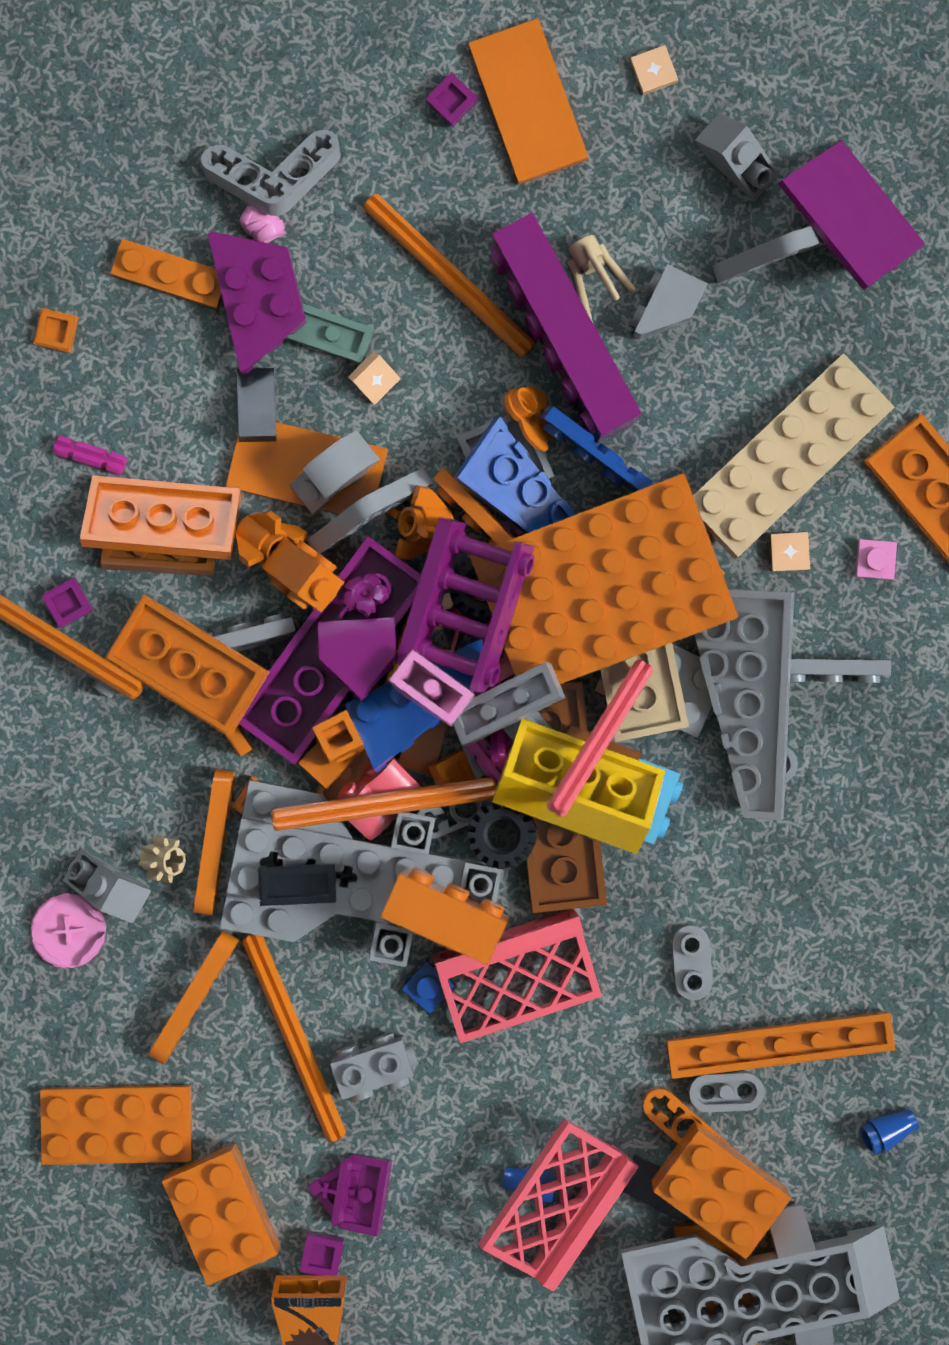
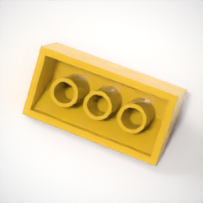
[492,719,666,854]

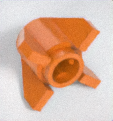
[386,485,454,560]
[236,511,308,578]

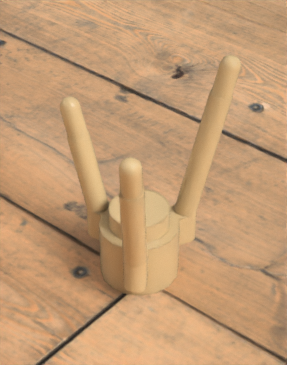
[567,235,636,321]

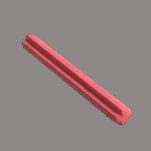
[547,660,653,817]

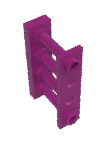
[395,517,535,692]

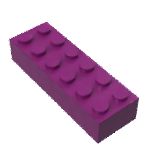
[489,212,642,444]
[239,536,421,765]

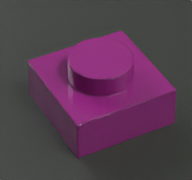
[425,72,478,128]
[41,577,95,629]
[300,1231,344,1275]

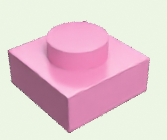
[855,539,897,580]

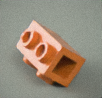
[262,537,344,613]

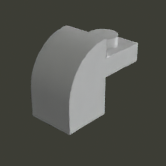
[290,430,380,515]

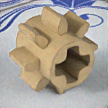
[139,836,186,883]

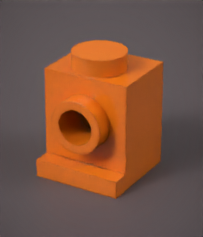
[312,710,364,768]

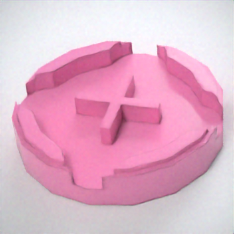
[31,893,106,968]

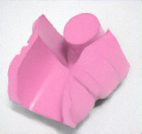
[240,204,287,243]

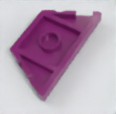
[208,232,307,374]

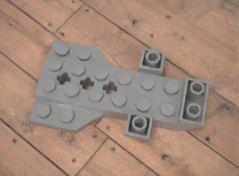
[220,780,502,967]
[620,1203,900,1345]

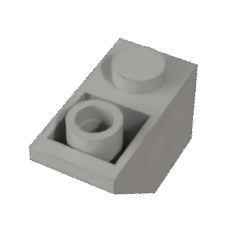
[695,113,779,201]
[630,264,708,340]
[63,848,151,923]

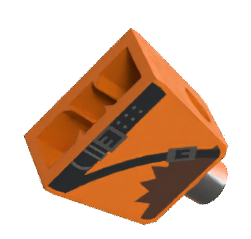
[271,1275,347,1345]

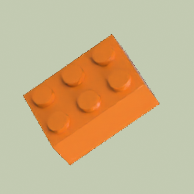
[381,867,510,965]
[651,1120,791,1259]
[162,1143,281,1286]

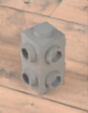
[330,1032,419,1102]

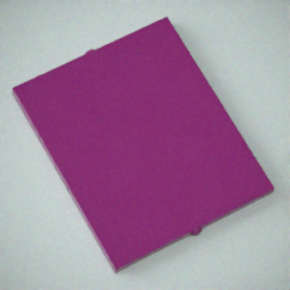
[778,140,925,291]

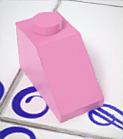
[389,649,475,726]

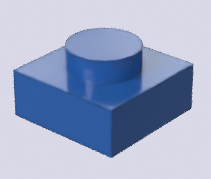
[402,960,455,1014]

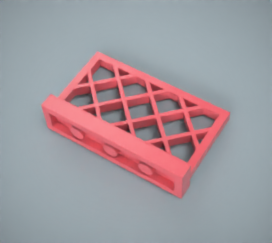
[431,909,602,1043]
[478,1118,639,1292]

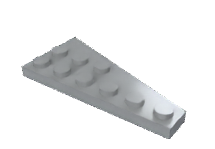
[694,589,795,820]

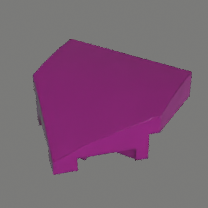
[318,617,397,701]
[307,1154,393,1237]

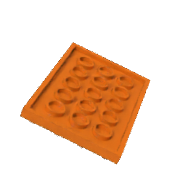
[470,473,739,684]

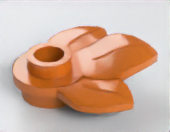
[504,386,554,452]

